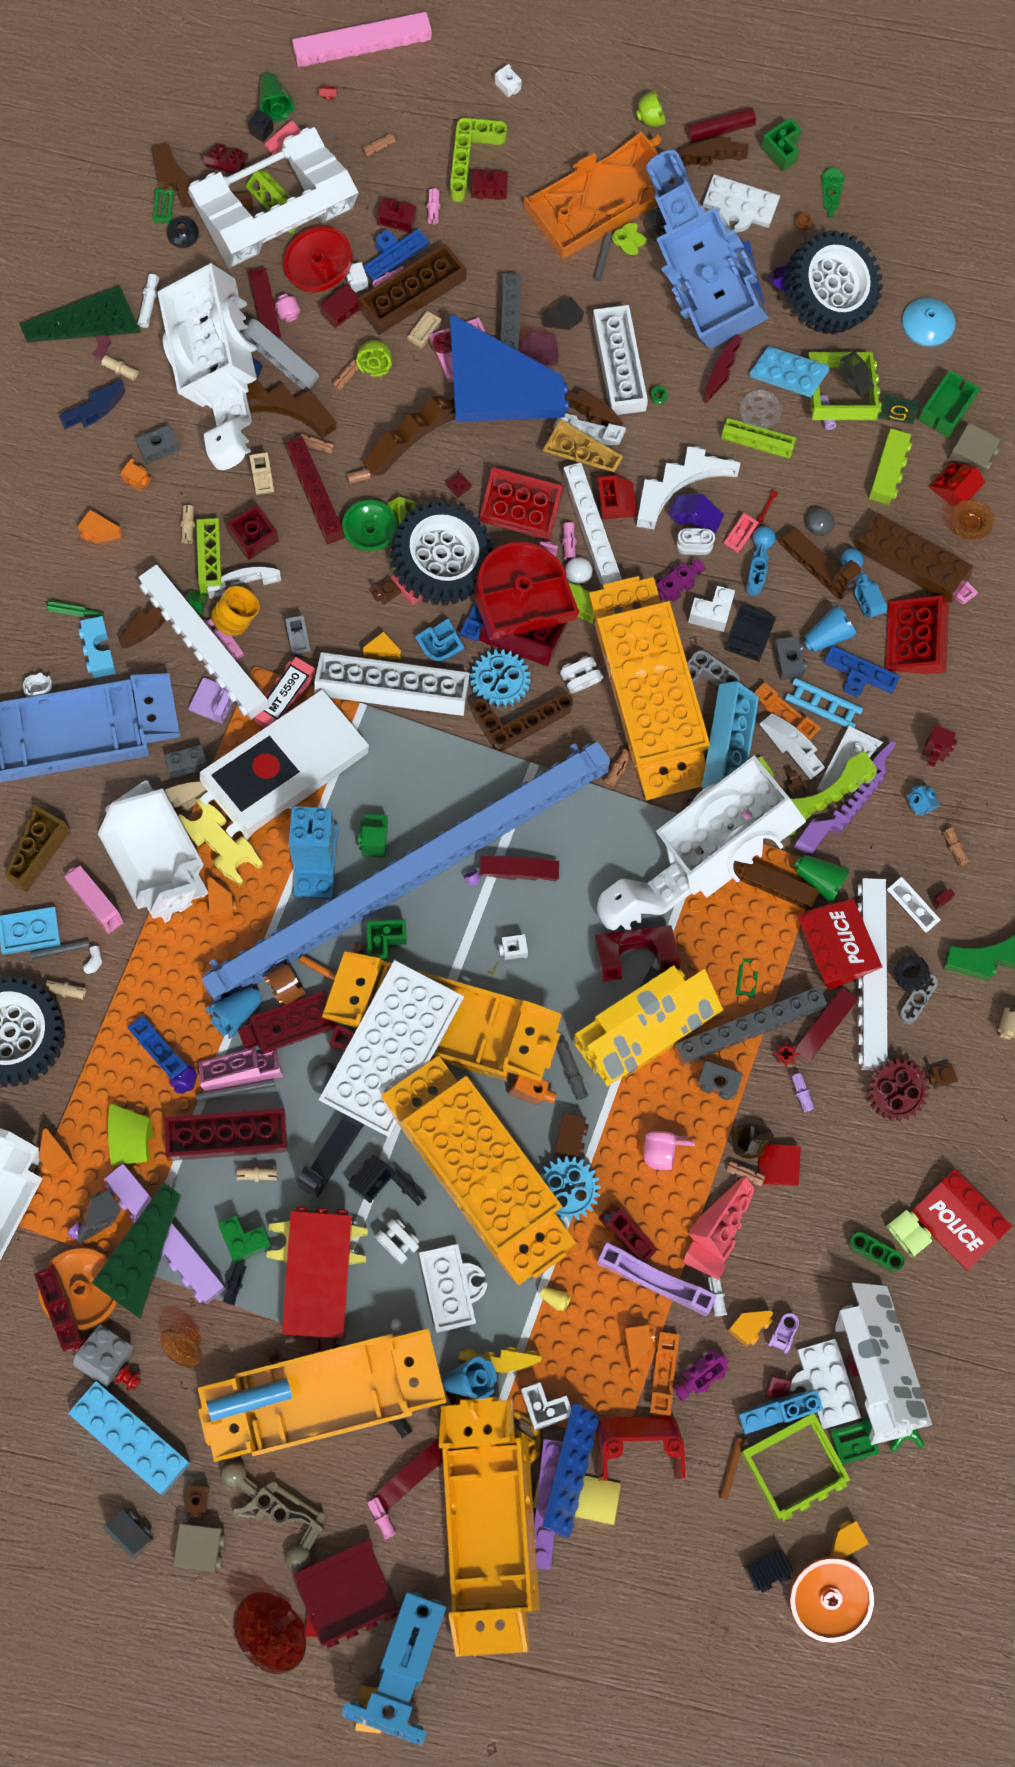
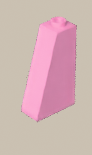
[65,866,124,934]

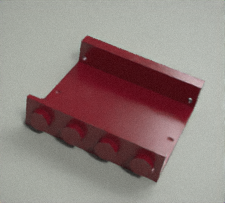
[292,1539,400,1649]

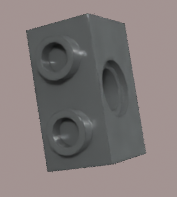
[135,425,180,465]
[774,636,807,680]
[165,745,208,780]
[696,1061,743,1100]

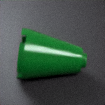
[259,73,294,122]
[794,855,849,902]

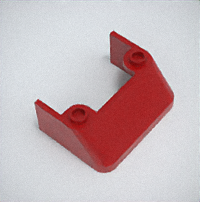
[597,1416,686,1481]

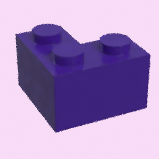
[668,494,724,533]

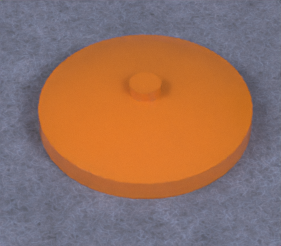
[38,1248,118,1330]
[790,1557,874,1642]

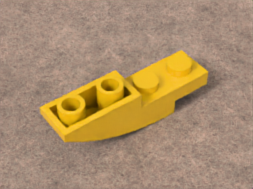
[458,1347,542,1374]

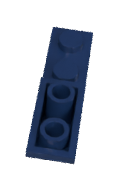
[59,380,126,430]

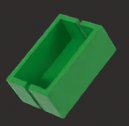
[918,370,980,438]

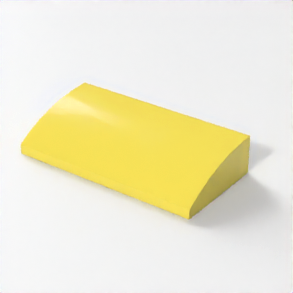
[533,1471,621,1525]

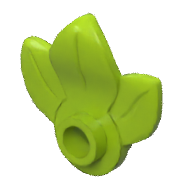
[612,223,647,255]

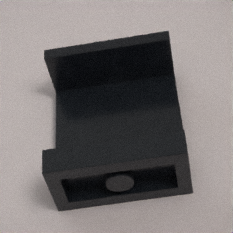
[725,604,776,662]

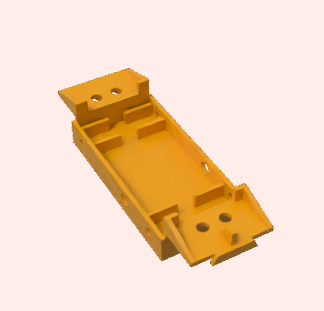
[589,576,710,801]
[322,951,562,1082]
[381,1055,576,1286]
[198,1329,447,1462]
[439,1397,540,1657]

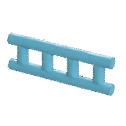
[785,677,863,728]

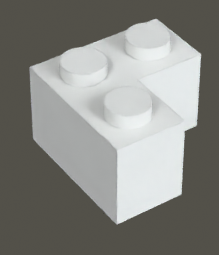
[688,586,735,632]
[520,1382,571,1431]

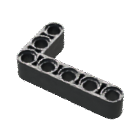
[297,1114,364,1198]

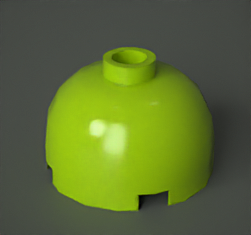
[636,90,666,128]
[356,340,393,377]

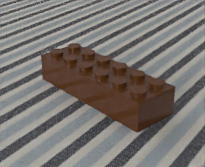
[358,243,466,335]
[857,513,973,603]

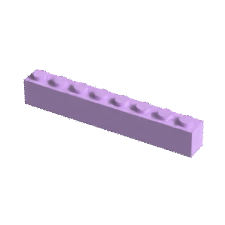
[104,1164,225,1305]

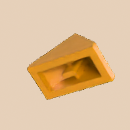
[363,632,401,661]

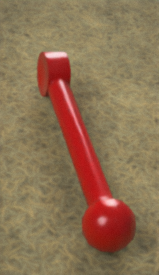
[757,490,777,523]

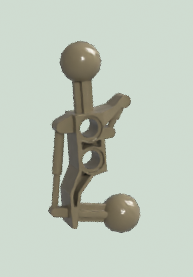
[220,1461,325,1572]

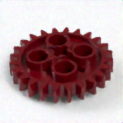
[866,1057,930,1122]

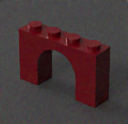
[595,925,680,982]

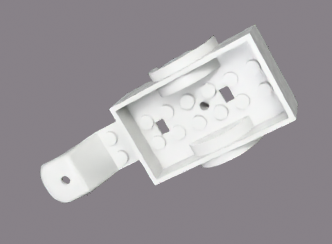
[158,263,257,470]
[597,755,806,930]

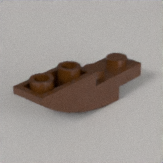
[679,137,749,166]
[564,389,623,427]
[119,604,166,649]

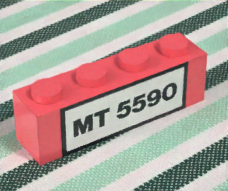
[254,657,316,728]

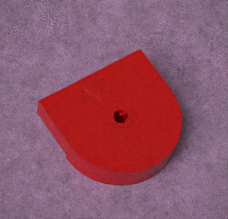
[474,542,580,640]

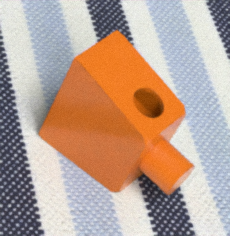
[508,1075,557,1105]

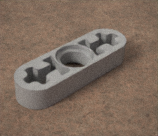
[899,974,938,1024]

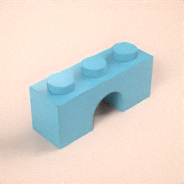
[78,616,116,679]

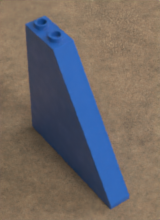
[450,315,569,422]

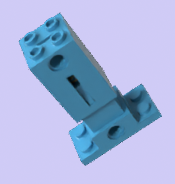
[289,806,339,900]
[342,1592,446,1746]

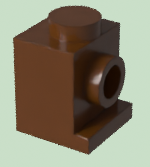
[185,1485,209,1517]

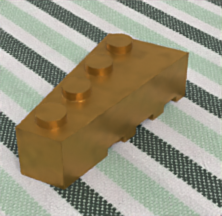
[542,419,624,473]
[5,805,70,893]

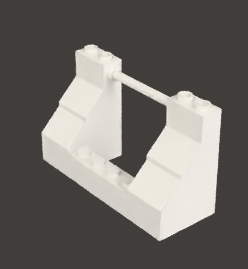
[188,127,359,269]

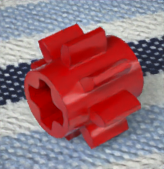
[774,1042,799,1067]

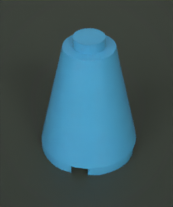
[803,605,857,652]
[206,987,262,1039]
[442,1357,497,1399]

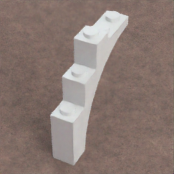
[636,446,740,530]

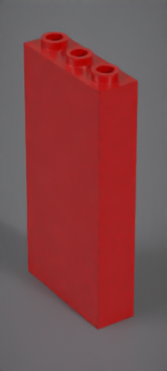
[282,1206,353,1338]

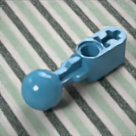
[745,526,776,596]
[840,548,887,618]

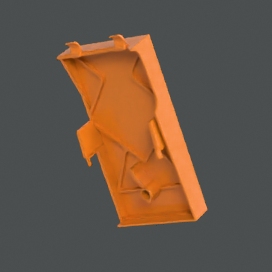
[524,131,675,260]

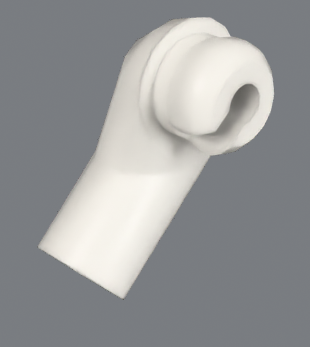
[83,946,102,974]

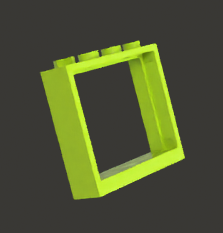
[807,352,882,420]
[741,1413,850,1521]

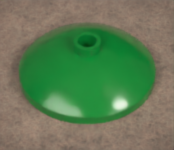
[342,500,398,552]

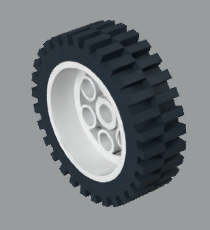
[783,231,883,334]
[390,501,493,606]
[0,976,66,1087]

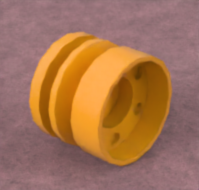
[211,586,260,636]

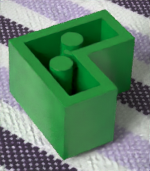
[761,117,802,171]
[358,814,388,857]
[367,920,407,962]
[218,1216,272,1264]

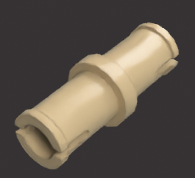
[101,355,139,381]
[180,505,195,544]
[45,980,86,1000]
[237,1166,278,1182]

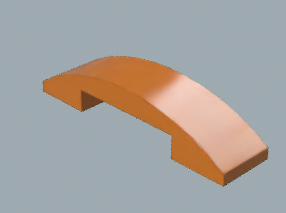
[754,682,821,741]
[650,1332,680,1416]

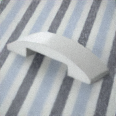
[553,413,626,445]
[207,567,281,599]

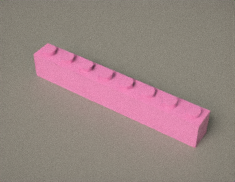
[292,12,431,67]

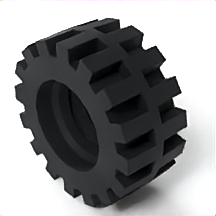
[894,955,931,992]

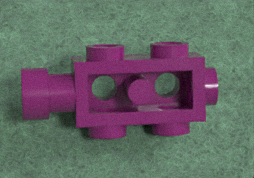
[656,558,706,602]
[673,1349,729,1402]

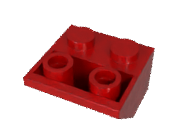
[929,462,986,507]
[597,475,638,520]

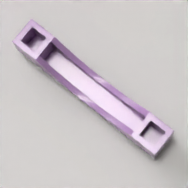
[597,1243,717,1317]

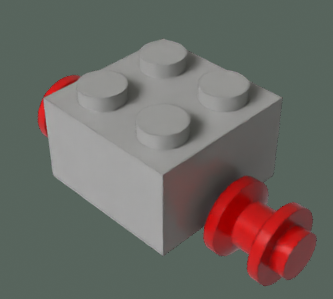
[73,1325,142,1391]

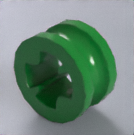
[651,386,667,405]

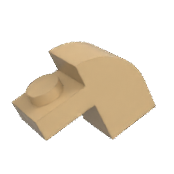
[249,452,274,496]

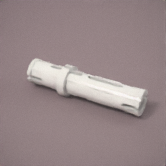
[137,274,160,328]

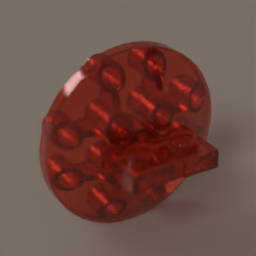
[233,1592,306,1674]

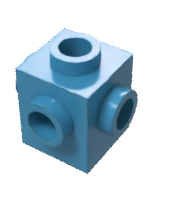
[907,785,940,815]

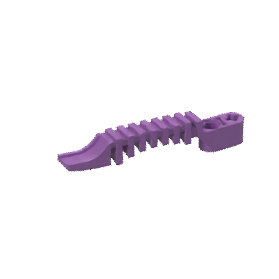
[794,741,896,857]

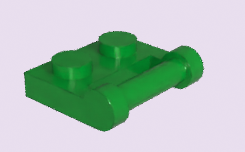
[829,1418,880,1465]

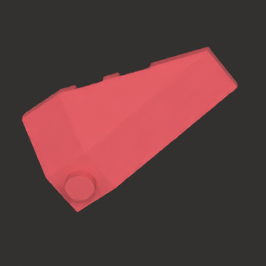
[688,1176,755,1263]

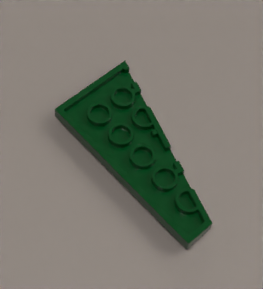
[19,286,141,342]
[92,1183,181,1319]

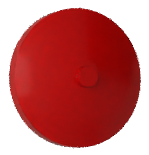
[283,226,353,292]

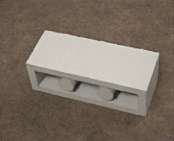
[887,877,941,933]

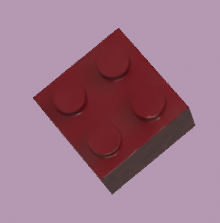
[226,504,279,560]

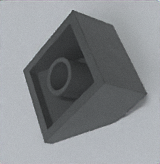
[77,1190,121,1244]
[102,1510,154,1559]

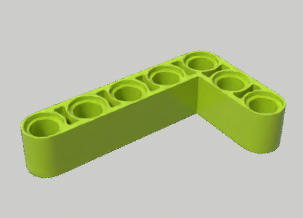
[450,118,507,202]

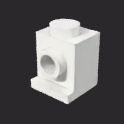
[495,64,522,97]
[346,262,368,293]
[498,934,528,960]

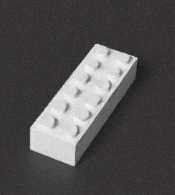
[592,305,648,415]

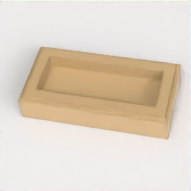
[407,311,442,348]

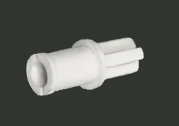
[708,1276,727,1317]

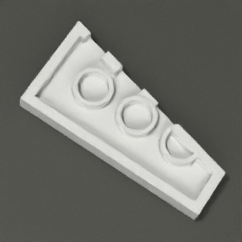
[816,726,883,793]

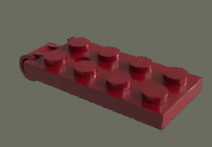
[238,990,339,1055]

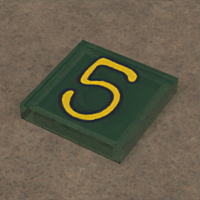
[877,395,920,425]

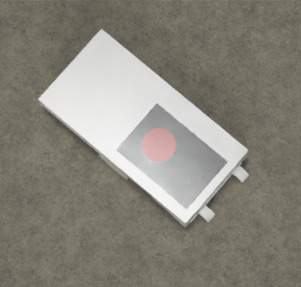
[200,690,369,840]

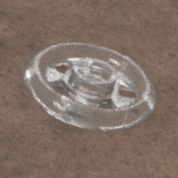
[739,390,782,429]

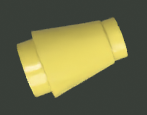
[539,1286,571,1312]

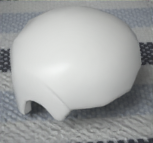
[564,557,593,585]
[23,672,52,697]

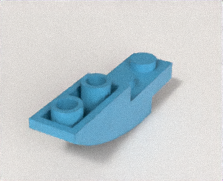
[738,1389,824,1434]

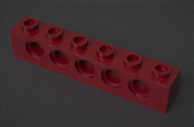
[285,436,344,545]

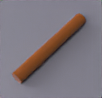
[719,1437,744,1500]

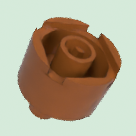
[263,960,306,1005]

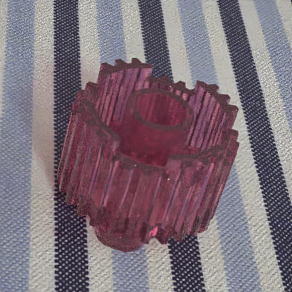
[521,331,559,366]

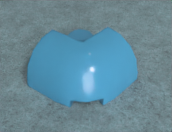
[415,619,466,661]

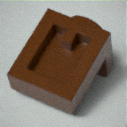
[371,576,401,605]
[927,1063,958,1089]

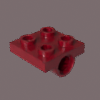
[203,144,248,174]

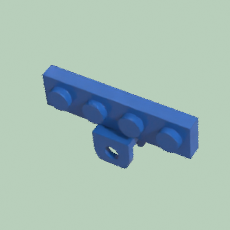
[363,228,429,282]
[824,646,900,697]

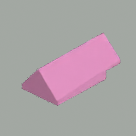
[198,1047,284,1092]

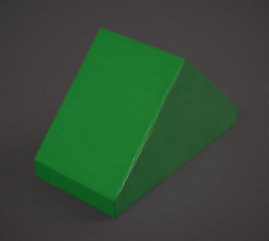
[185,590,209,619]

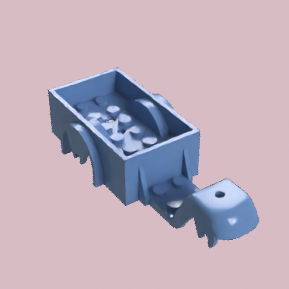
[646,150,769,349]

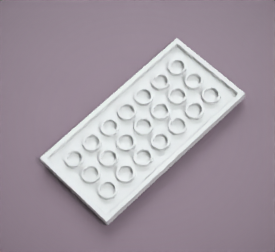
[319,960,464,1138]

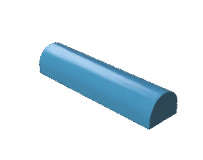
[206,1378,292,1422]

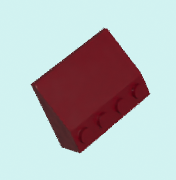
[479,622,568,667]

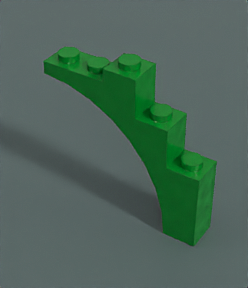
[943,935,1015,981]

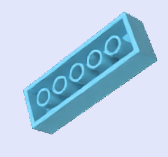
[702,681,759,789]
[68,1381,191,1496]

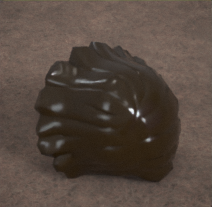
[731,1124,774,1159]

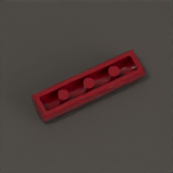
[685,107,756,143]

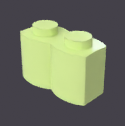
[886,1210,932,1258]

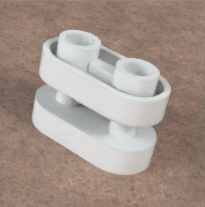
[676,528,715,555]
[560,656,603,693]
[374,1219,419,1265]

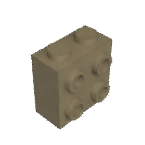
[949,423,1001,475]
[173,1524,226,1573]

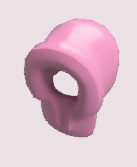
[643,1131,695,1170]

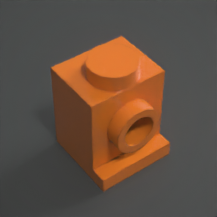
[121,458,151,491]

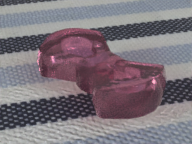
[93,335,111,361]

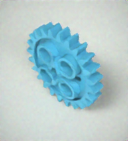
[470,649,531,709]
[539,1156,601,1222]

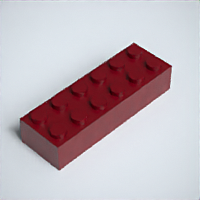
[164,1109,288,1161]

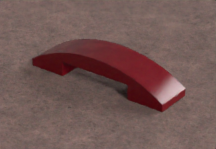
[374,1440,443,1511]

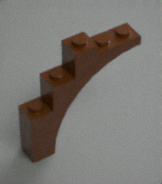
[152,144,254,223]
[246,380,337,439]
[363,396,455,476]

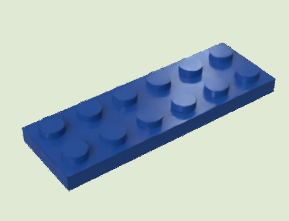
[542,1404,599,1538]

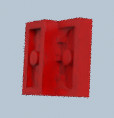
[758,1145,801,1187]

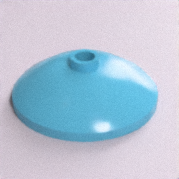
[902,297,955,347]

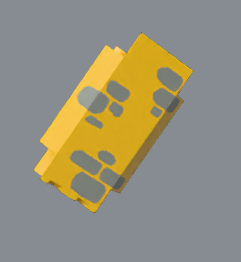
[573,966,723,1087]

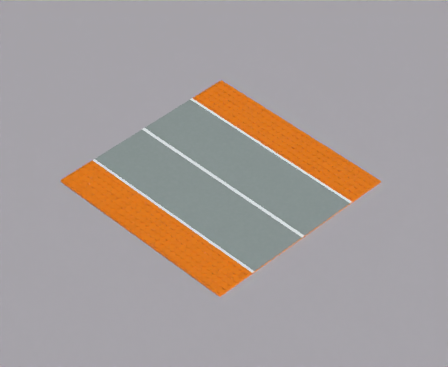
[19,666,811,1445]

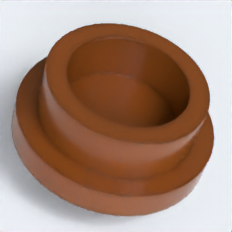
[795,212,813,230]

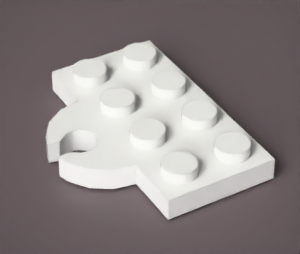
[703,175,780,233]
[419,1244,487,1333]
[789,1339,861,1429]

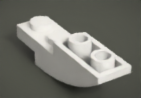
[760,714,825,779]

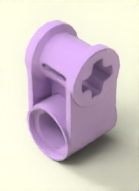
[768,1313,799,1354]

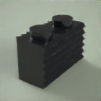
[348,1154,395,1203]
[744,1549,794,1593]

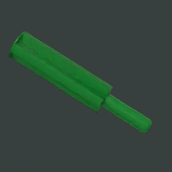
[47,600,104,617]

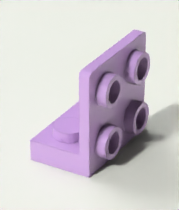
[188,678,233,724]

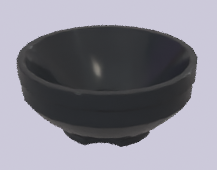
[167,217,199,248]

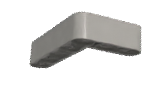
[239,319,319,391]
[687,651,740,688]

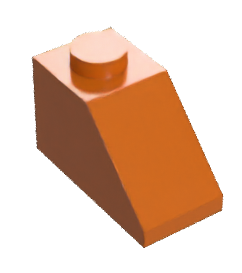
[77,510,123,543]
[207,877,237,920]
[39,1128,73,1177]
[624,1325,655,1371]

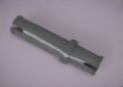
[556,1041,588,1100]

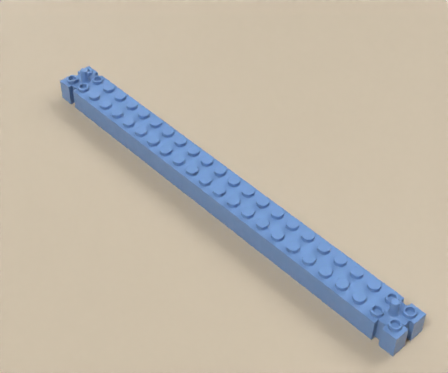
[201,741,610,1003]

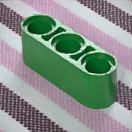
[848,1232,905,1273]

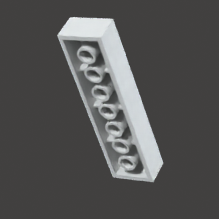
[315,652,470,716]

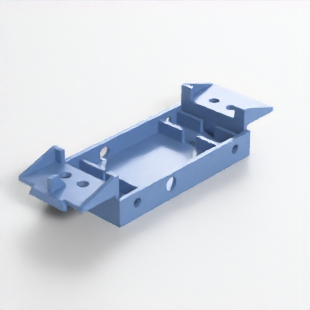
[0,673,180,783]

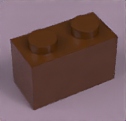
[554,1113,589,1160]

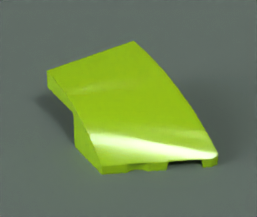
[108,1103,154,1165]

